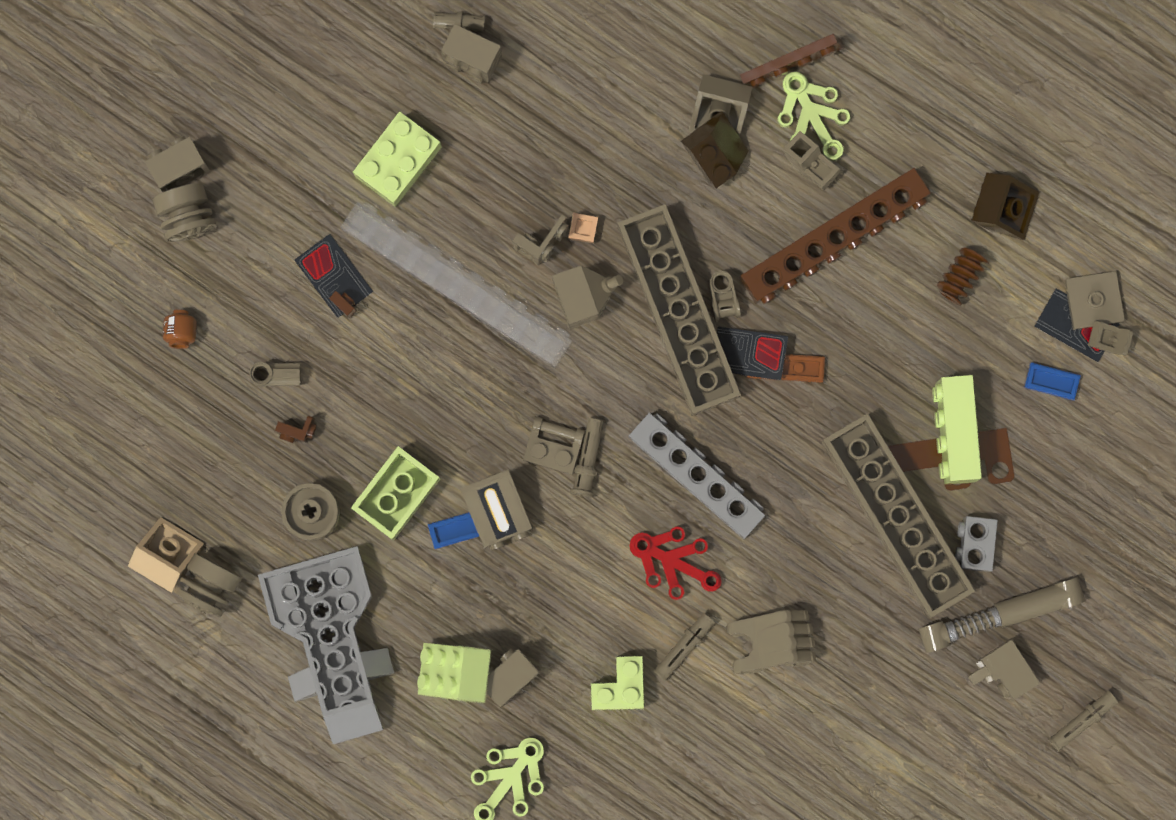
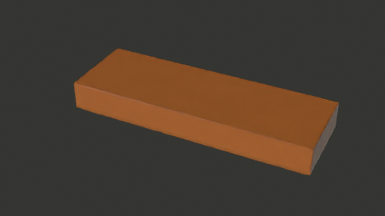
[746,354,825,383]

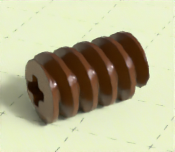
[937,247,989,306]

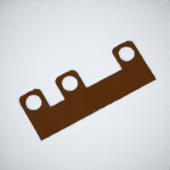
[888,428,1014,491]

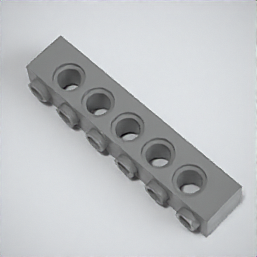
[628,413,765,540]

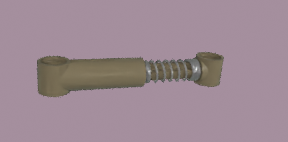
[918,577,1086,653]

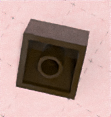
[681,111,749,189]
[971,172,1039,240]

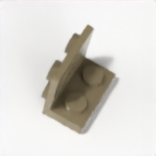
[512,214,568,266]

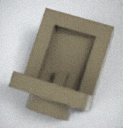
[1088,321,1133,356]

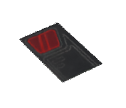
[295,234,373,318]
[1035,288,1120,362]
[717,327,788,380]

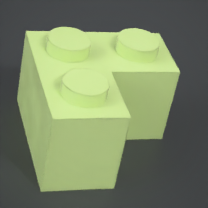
[591,656,644,710]

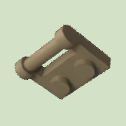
[523,416,585,475]

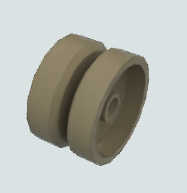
[281,483,341,541]

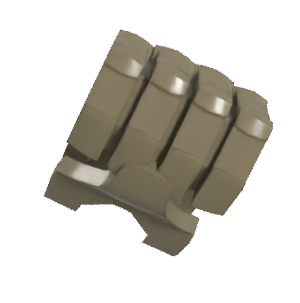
[726,610,816,674]

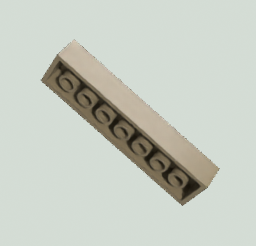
[617,204,741,416]
[821,413,975,619]

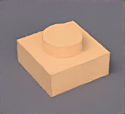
[568,213,598,244]

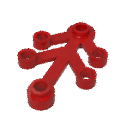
[629,527,721,600]

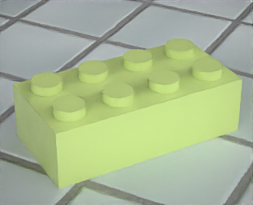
[932,375,981,485]

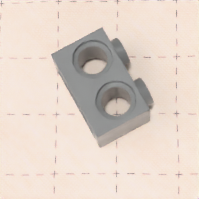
[955,516,997,572]

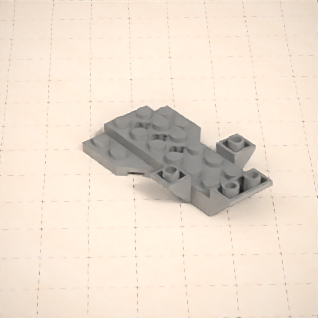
[258,546,394,745]

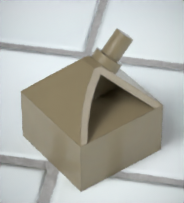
[552,265,623,330]

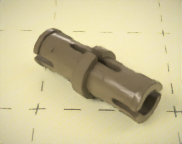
[433,12,485,32]

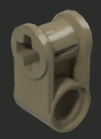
[709,271,741,322]

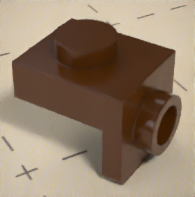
[275,416,317,443]

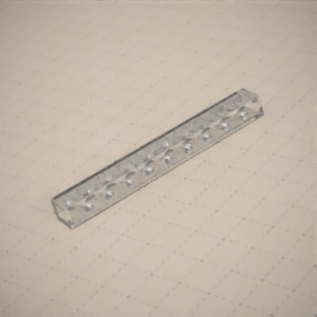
[340,202,572,369]

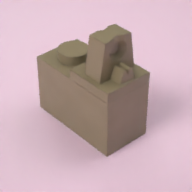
[967,640,1040,700]

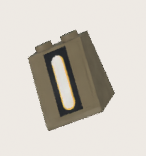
[460,470,533,551]

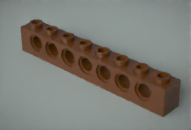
[739,168,931,304]

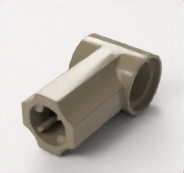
[249,362,300,388]

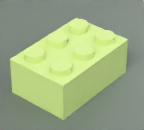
[353,112,442,207]
[351,446,440,540]
[417,643,491,703]

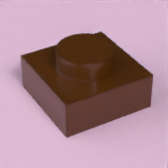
[329,291,356,318]

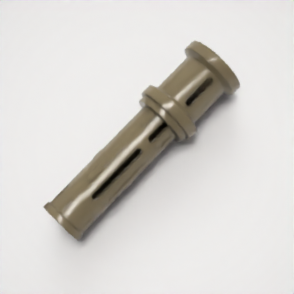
[570,418,604,497]

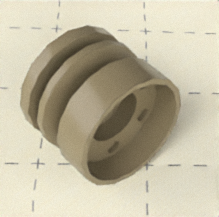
[152,183,217,242]
[173,553,242,617]

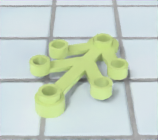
[777,72,850,161]
[471,738,544,820]

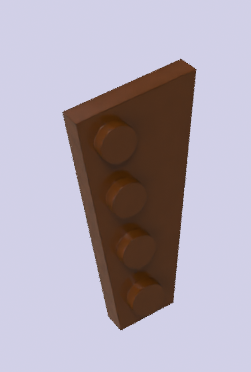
[740,33,844,88]

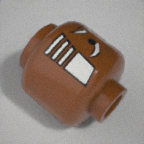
[163,310,197,349]

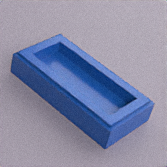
[1024,363,1081,401]
[428,512,479,549]

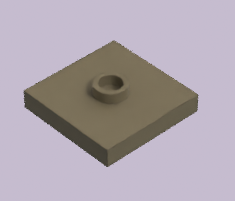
[1064,271,1125,330]

